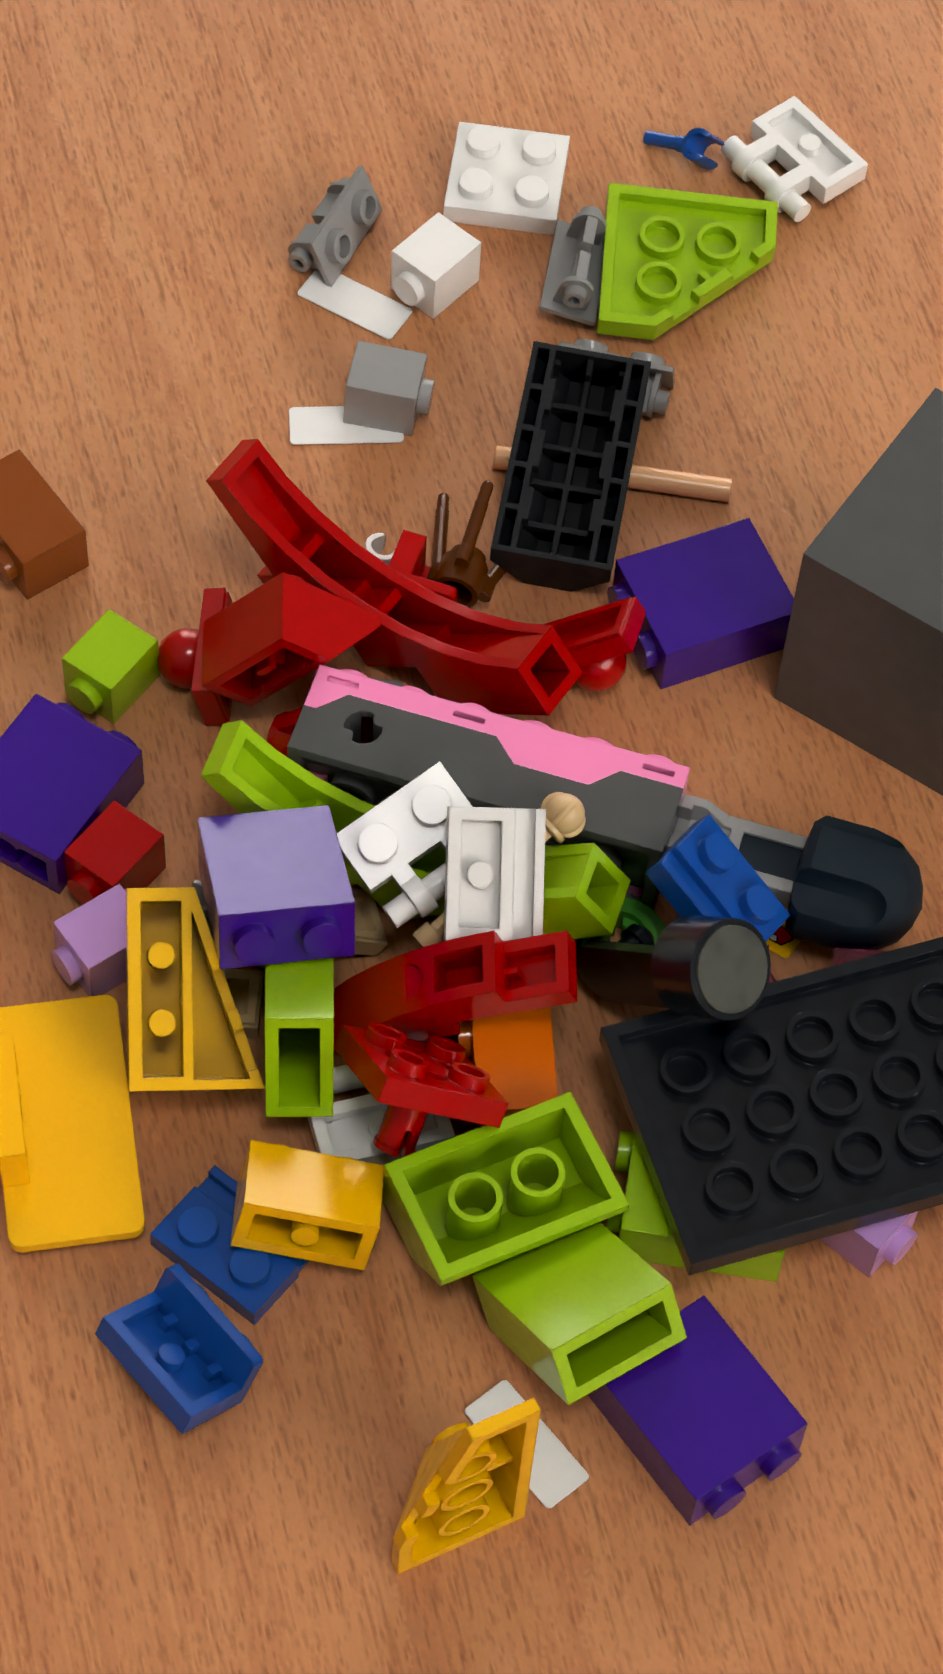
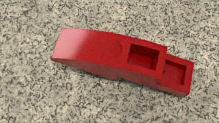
[334,930,578,1054]

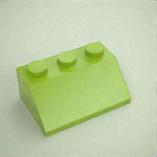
[383,1091,630,1286]

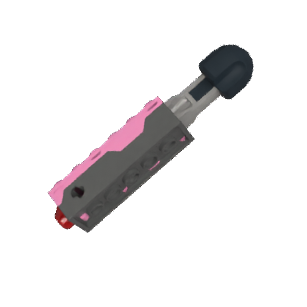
[266,664,923,954]

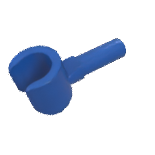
[643,127,724,170]

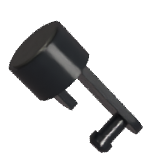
[576,915,771,1020]

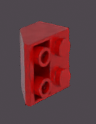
[201,572,381,707]

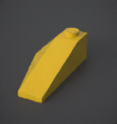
[391,1397,541,1575]

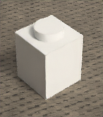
[391,212,481,319]

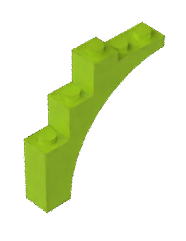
[200,720,631,939]

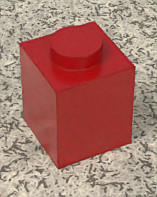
[64,800,166,904]

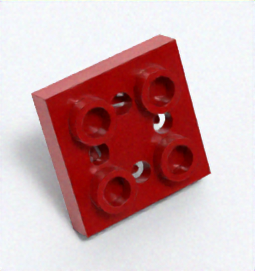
[334,1023,509,1157]

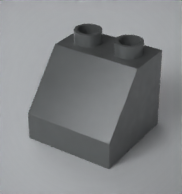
[774,388,943,796]

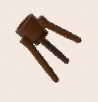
[427,480,507,608]

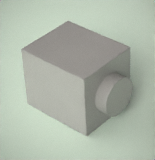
[343,340,435,436]

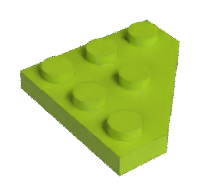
[596,183,778,340]

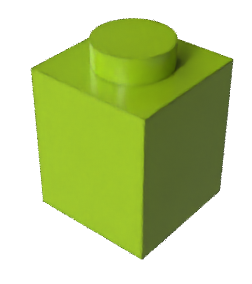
[62,609,160,724]

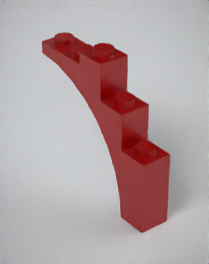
[206,439,583,716]

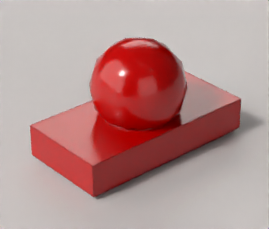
[158,588,233,726]
[543,596,646,691]

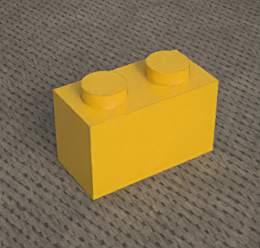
[230,1140,384,1271]

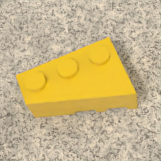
[125,887,265,1091]

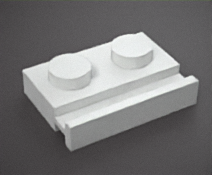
[444,806,546,941]

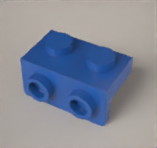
[95,1263,263,1434]

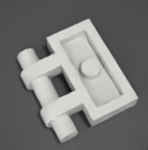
[721,96,868,222]
[337,761,473,928]

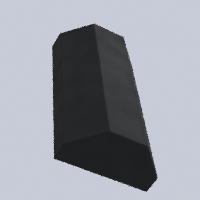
[490,341,651,592]

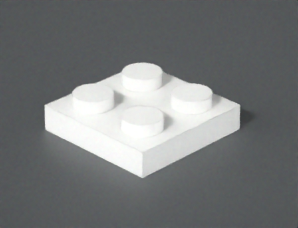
[443,122,570,235]

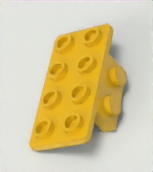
[0,995,145,1253]

